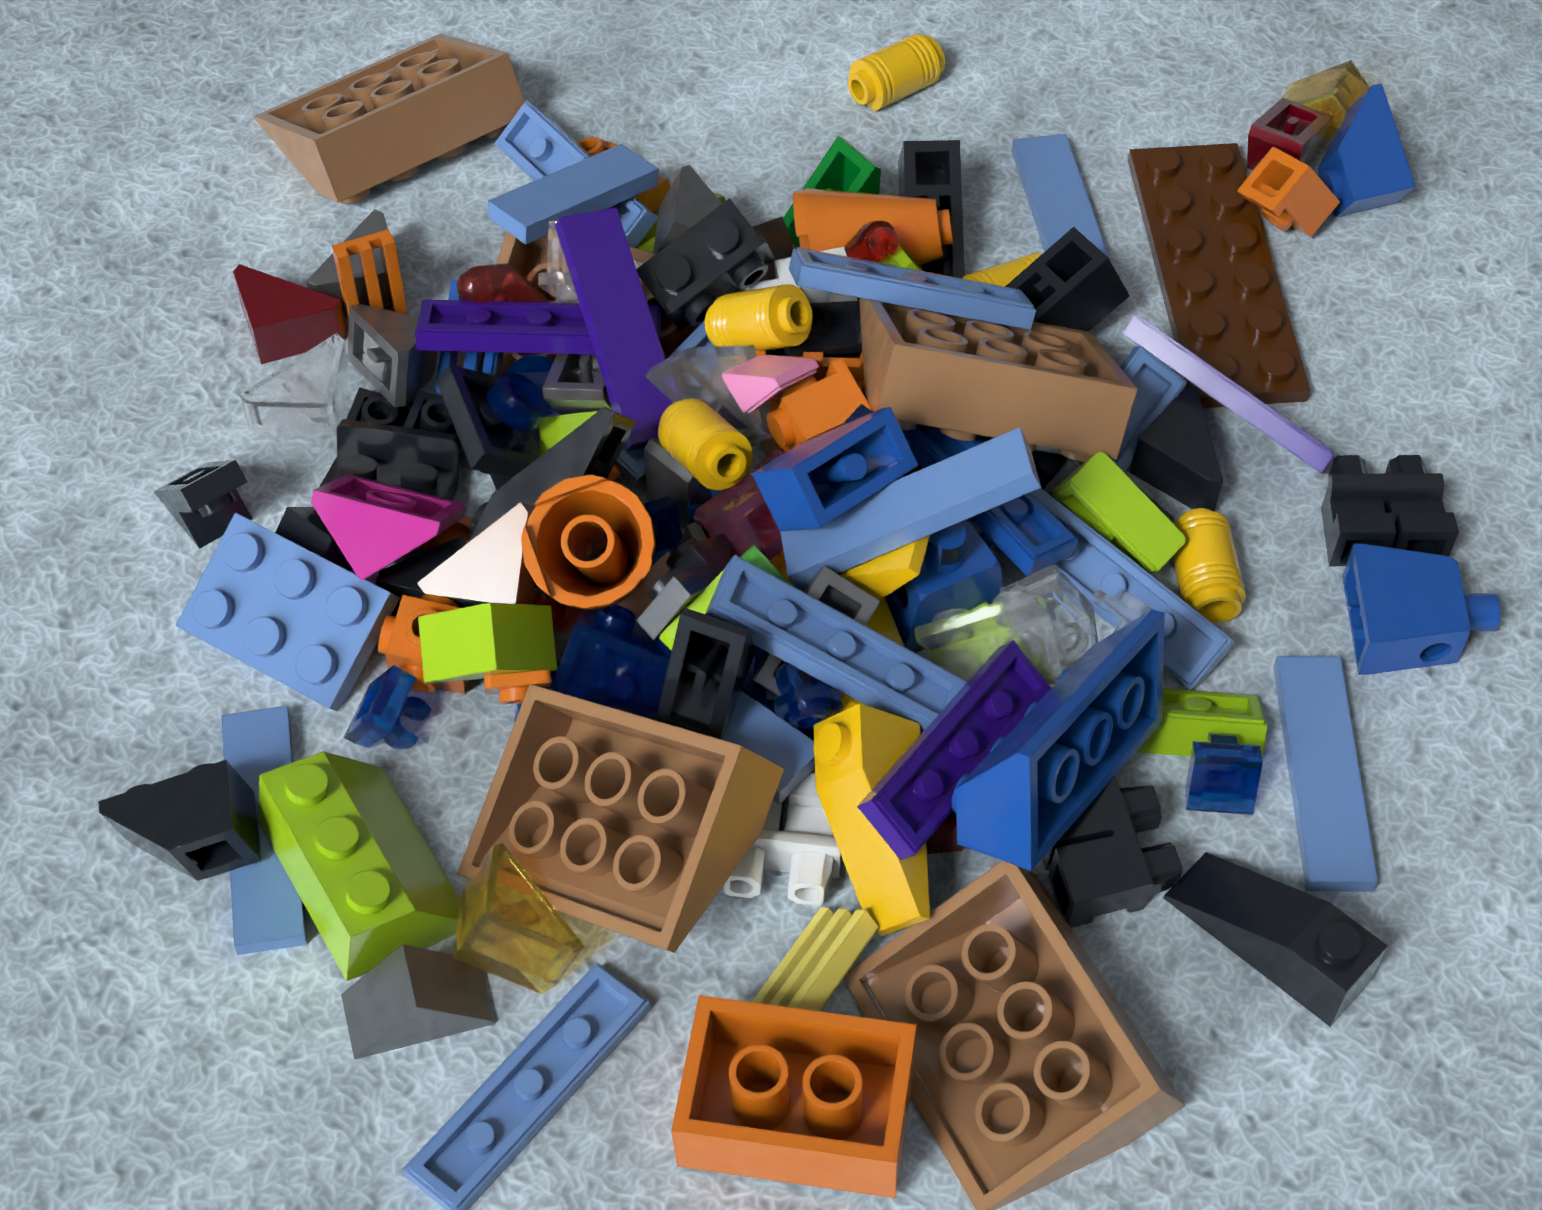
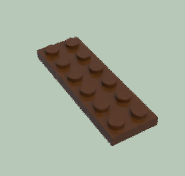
[1128,143,1310,408]

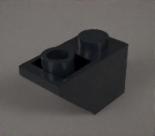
[98,760,262,881]

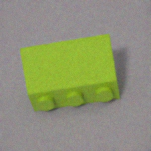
[258,751,474,981]

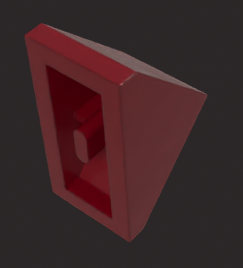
[1247,98,1333,170]
[233,264,347,364]

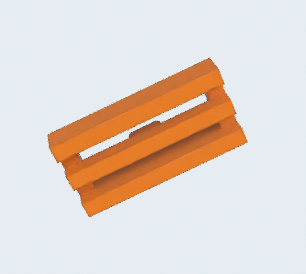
[332,229,408,327]

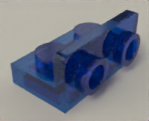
[549,604,672,720]

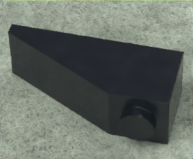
[898,140,965,279]
[1005,227,1130,332]
[468,407,636,588]
[1163,852,1388,1027]

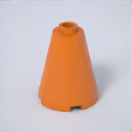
[793,188,953,266]
[521,475,656,610]

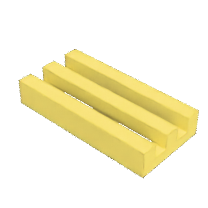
[752,907,879,1011]

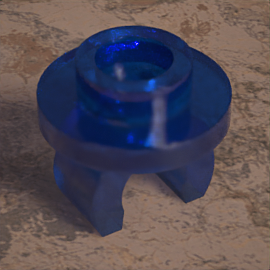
[774,662,843,729]

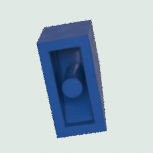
[1317,83,1415,217]
[752,407,918,531]

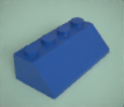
[952,609,1165,871]

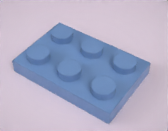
[175,513,400,711]

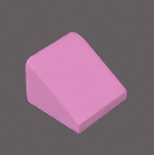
[722,355,819,413]

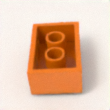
[671,995,917,1198]

